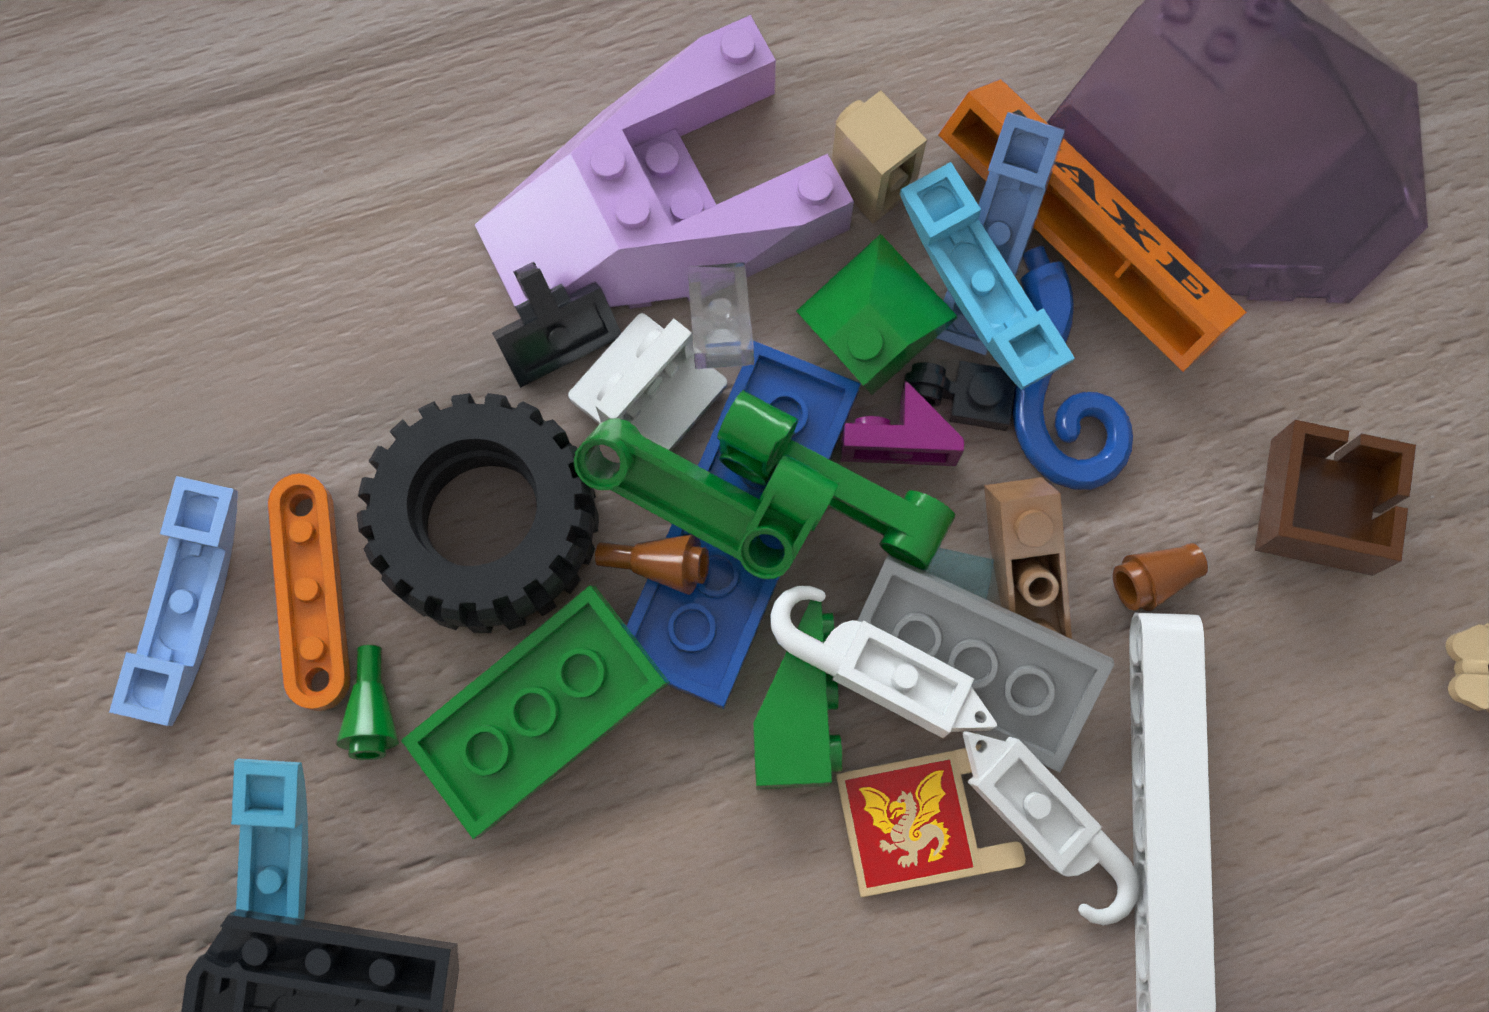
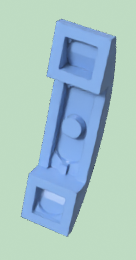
[109,476,238,726]

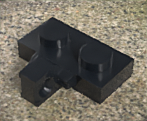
[492,261,621,388]

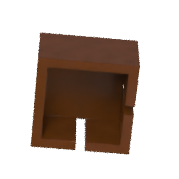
[1255,420,1416,576]

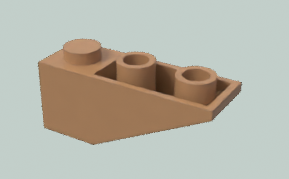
[984,477,1072,639]

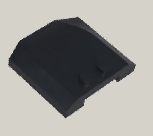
[181,909,459,1012]

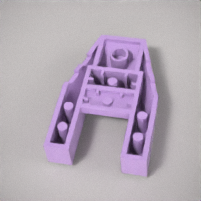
[475,15,854,309]

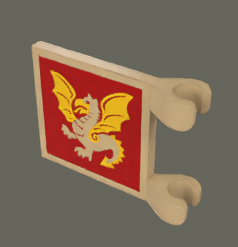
[836,744,1026,897]

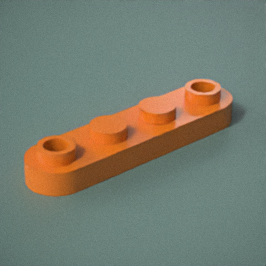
[268,473,350,711]

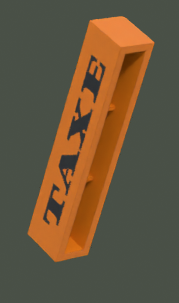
[938,79,1247,372]

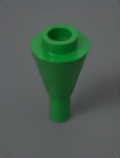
[336,645,399,760]

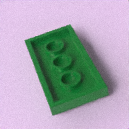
[401,585,670,839]

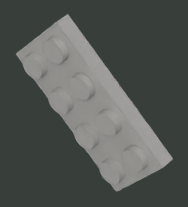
[857,554,1114,772]

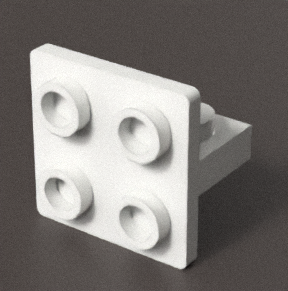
[568,313,727,451]

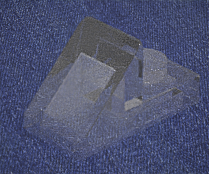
[688,262,754,369]

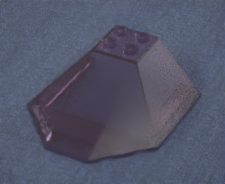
[1047,0,1428,303]

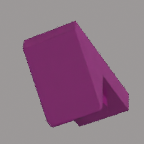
[841,382,964,466]

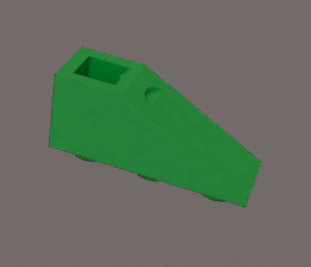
[753,600,842,790]

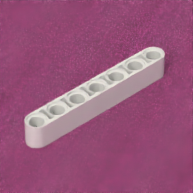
[1129,612,1216,1012]

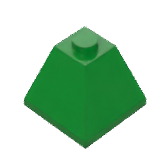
[796,234,958,395]

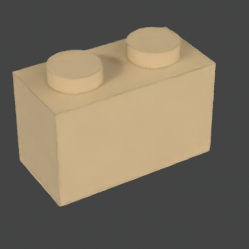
[832,90,927,224]

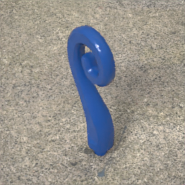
[1013,246,1133,490]

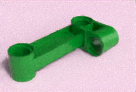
[717,390,955,570]
[574,418,840,579]

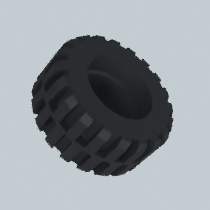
[357,393,599,633]

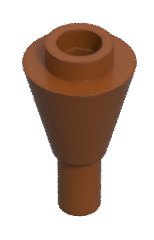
[595,534,709,595]

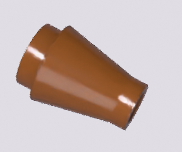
[1113,543,1208,611]

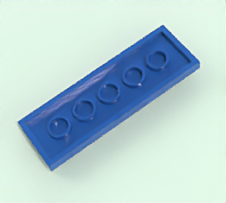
[627,340,861,709]

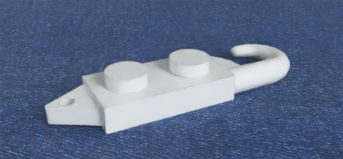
[770,586,997,738]
[963,731,1140,925]

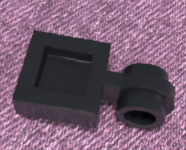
[903,361,1015,431]

